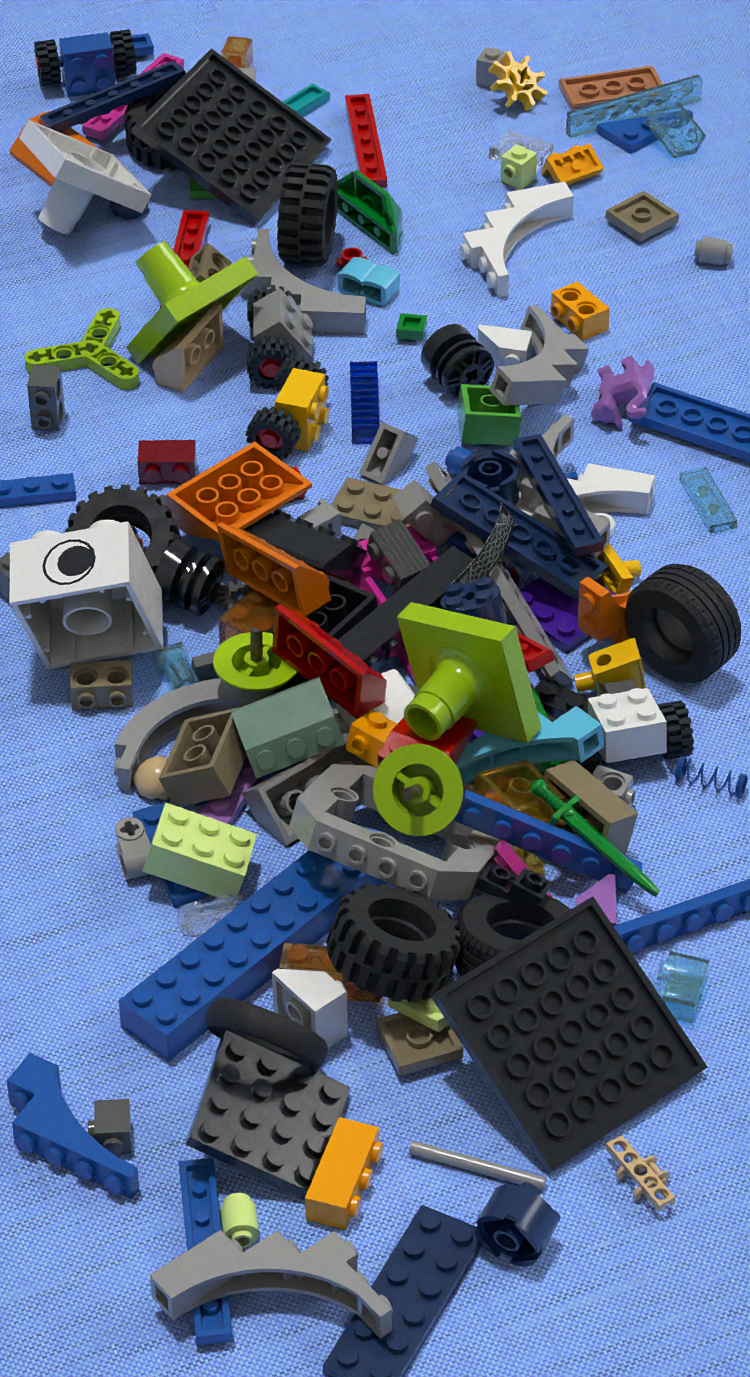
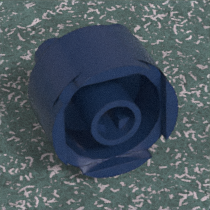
[461,450,519,505]
[440,577,508,624]
[475,1182,561,1266]

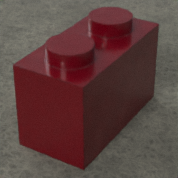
[137,440,197,484]

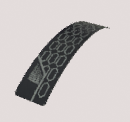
[451,503,514,584]

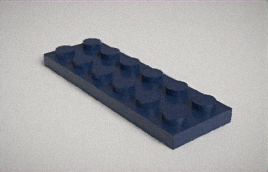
[430,472,608,601]
[323,1205,482,1377]

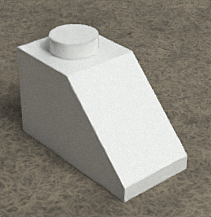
[478,324,532,368]

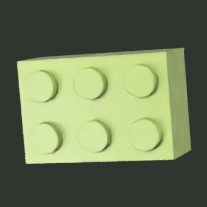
[142,802,257,903]

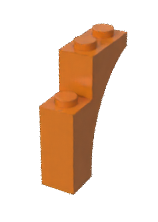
[577,577,632,643]

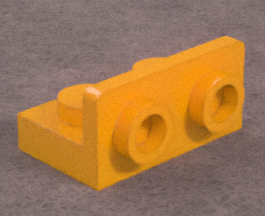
[541,143,604,186]

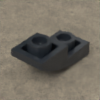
[475,862,553,904]

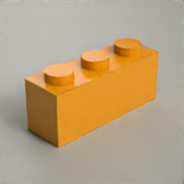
[305,1117,384,1230]

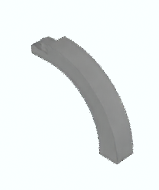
[114,678,245,791]

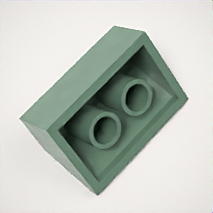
[231,677,345,779]

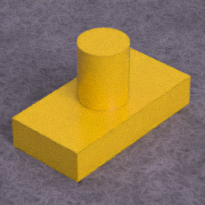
[596,544,641,594]

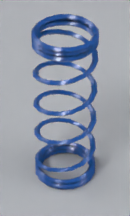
[675,756,748,798]

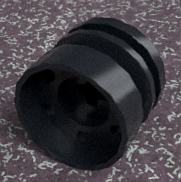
[421,324,494,398]
[155,540,225,616]

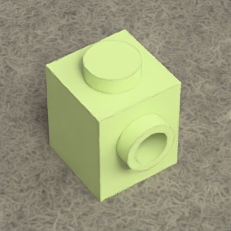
[501,144,537,190]

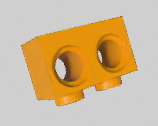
[550,281,610,341]

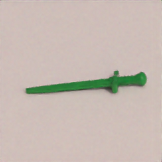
[530,779,660,897]

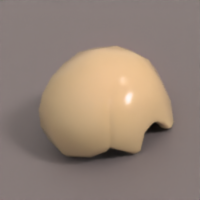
[134,755,169,800]

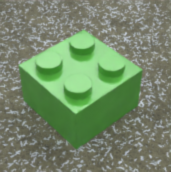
[457,384,522,447]

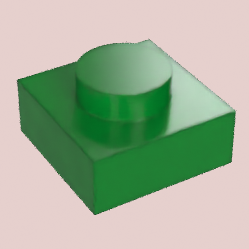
[396,313,427,340]

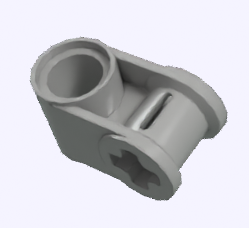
[115,817,150,880]

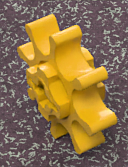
[488,51,547,112]

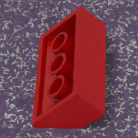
[272,604,387,720]

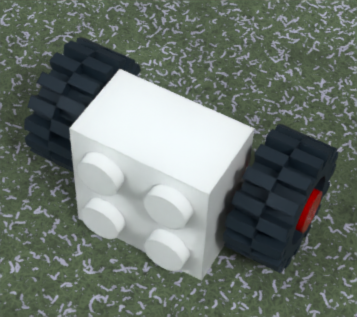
[568,688,694,773]

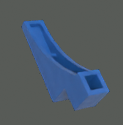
[7,1053,140,1199]

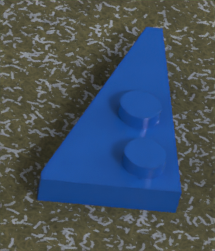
[597,109,693,154]

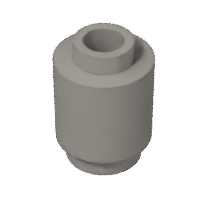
[694,236,734,266]

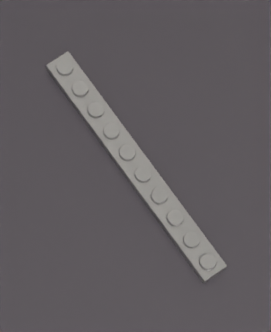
[425,461,574,687]

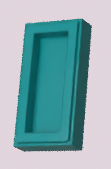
[282,83,330,117]

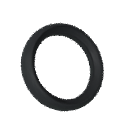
[205,998,328,1072]

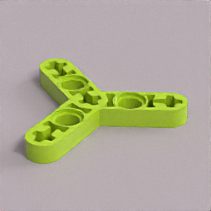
[24,308,140,390]

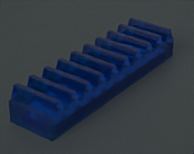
[350,361,380,444]

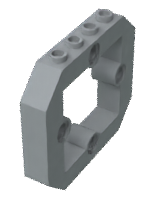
[289,764,501,901]

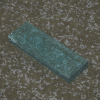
[679,467,738,533]

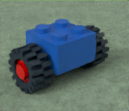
[34,29,137,97]

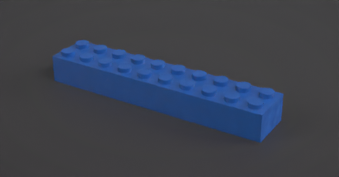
[118,820,388,1062]

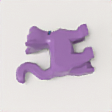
[591,355,655,429]

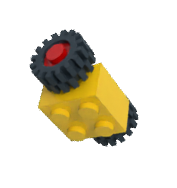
[245,354,329,459]

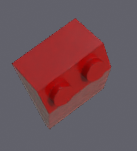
[378,716,477,767]

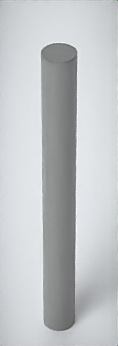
[409,1141,547,1191]

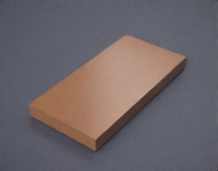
[558,66,668,114]

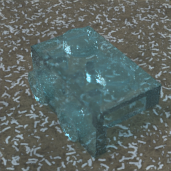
[646,101,706,158]

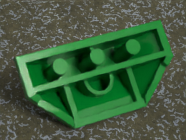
[337,170,402,254]

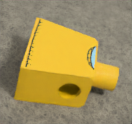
[574,638,646,697]

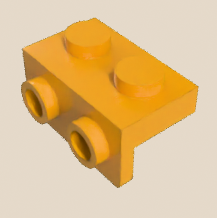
[345,710,397,768]

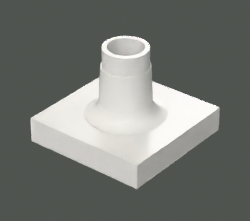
[19,120,152,235]

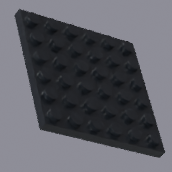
[131,48,332,226]
[431,896,708,1173]

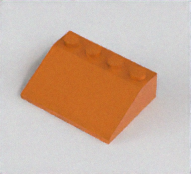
[166,441,312,541]

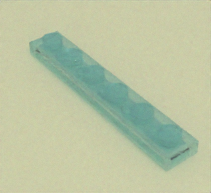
[566,75,703,138]

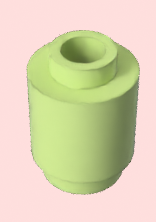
[220,1193,259,1248]

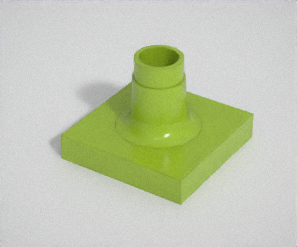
[126,241,258,365]
[397,602,542,743]

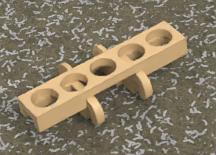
[606,1135,675,1212]

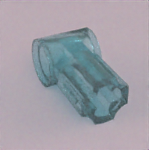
[152,642,199,690]

